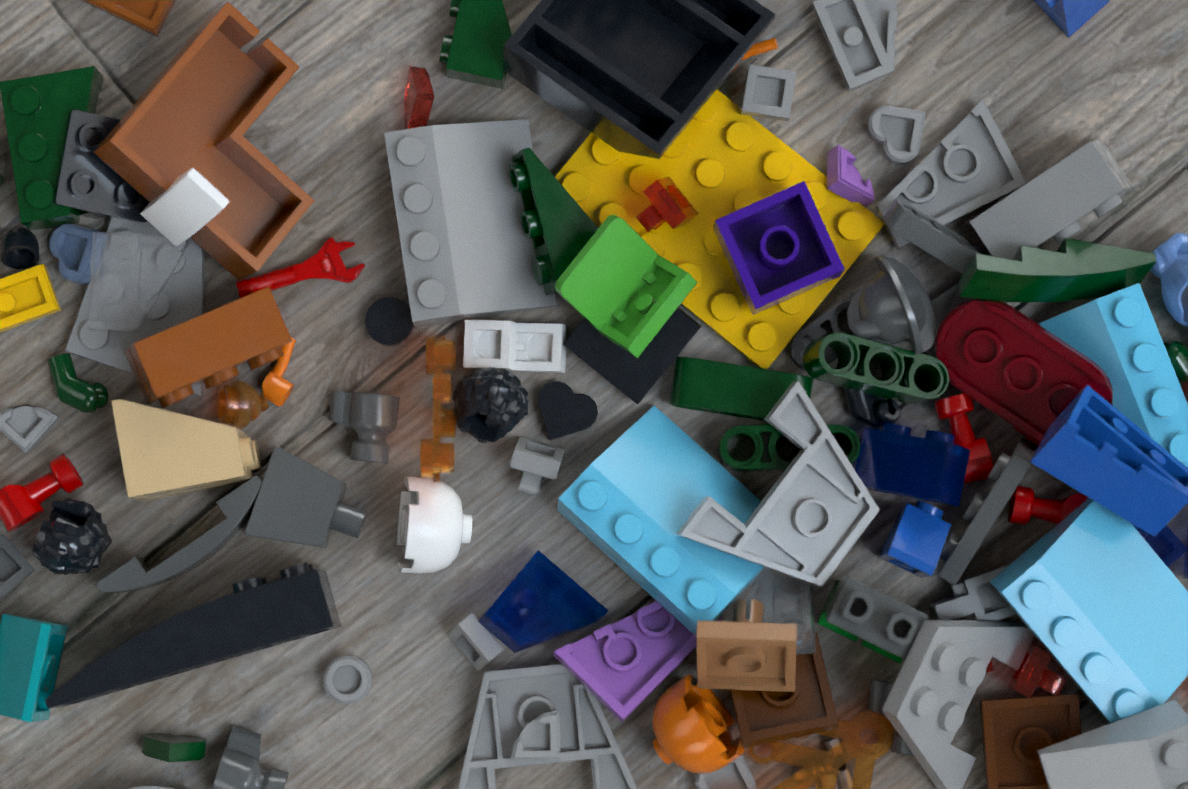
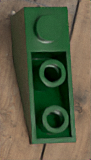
[439,0,512,89]
[509,148,598,296]

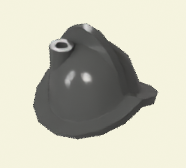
[847,256,936,355]

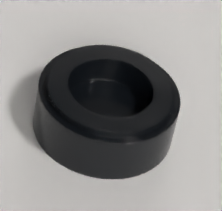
[365,297,414,346]

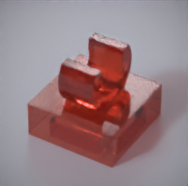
[636,176,699,232]
[1008,644,1066,698]

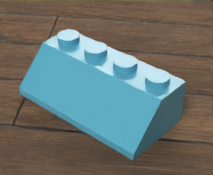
[1038,283,1188,468]

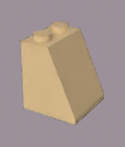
[111,399,261,502]

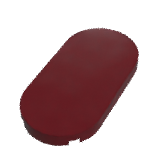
[935,298,1113,443]

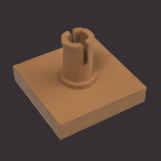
[696,599,797,692]

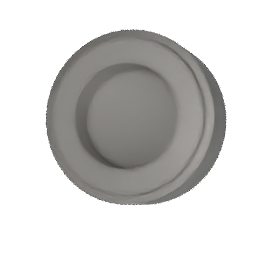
[323,656,373,704]

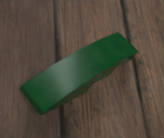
[959,238,1156,302]

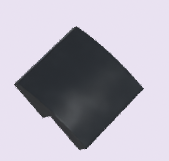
[563,307,702,405]

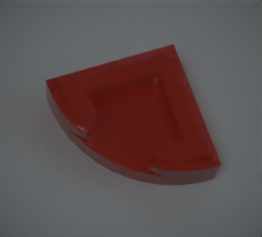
[404,66,434,129]

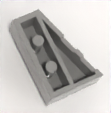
[969,139,1133,260]

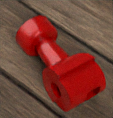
[933,393,994,487]
[0,453,84,532]
[1008,485,1088,525]

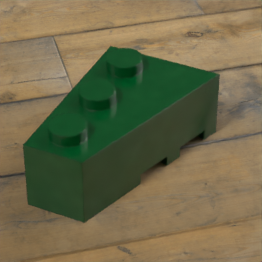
[0,66,104,231]

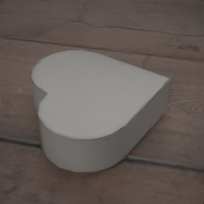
[867,106,926,165]
[695,755,757,789]

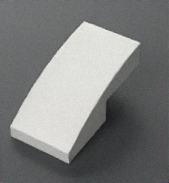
[140,168,230,246]
[463,320,567,373]

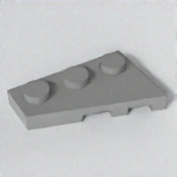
[876,100,1027,250]

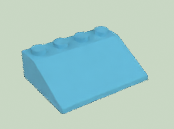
[557,405,766,636]
[990,498,1188,724]

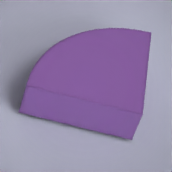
[827,145,875,207]

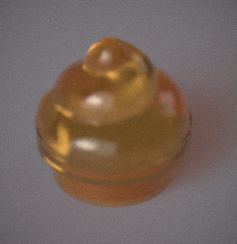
[217,380,269,429]

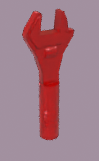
[235,237,365,298]

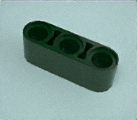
[803,333,949,404]
[669,357,814,422]
[718,425,860,472]

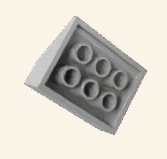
[384,119,556,328]
[1037,700,1188,789]

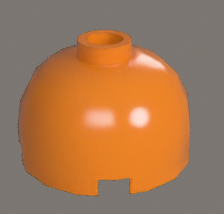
[652,674,744,774]

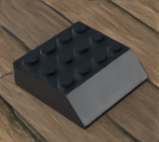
[503,0,775,159]

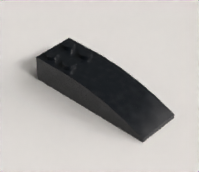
[45,563,342,709]

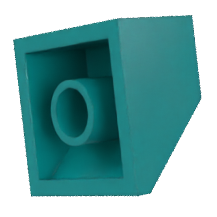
[0,614,68,722]

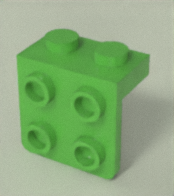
[555,214,697,358]

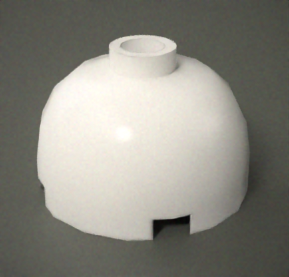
[397,477,472,574]

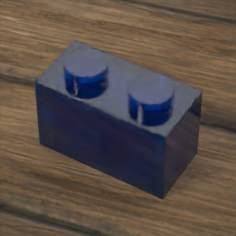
[855,422,970,507]

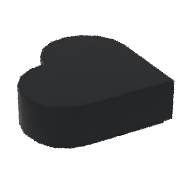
[538,381,598,441]

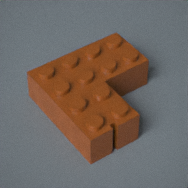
[94,2,315,280]

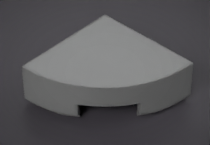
[0,406,61,454]
[512,711,560,761]

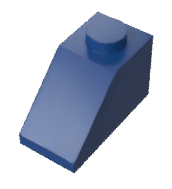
[878,500,951,578]

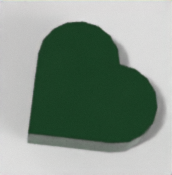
[142,733,206,763]

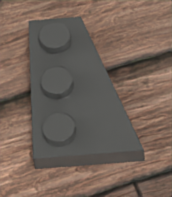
[938,437,1038,585]

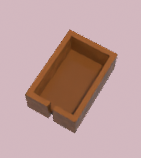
[124,287,292,408]

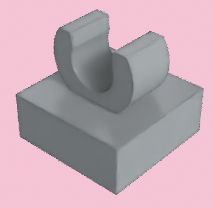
[741,64,796,122]
[510,436,566,496]
[448,611,509,671]

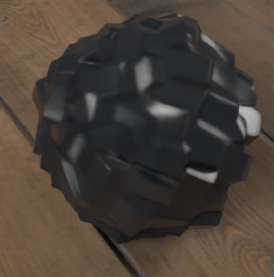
[452,367,528,443]
[32,498,112,575]

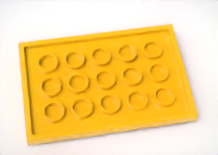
[555,89,885,369]

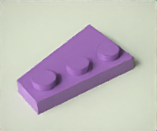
[553,601,724,723]

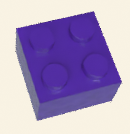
[713,181,845,315]

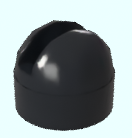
[0,228,40,269]

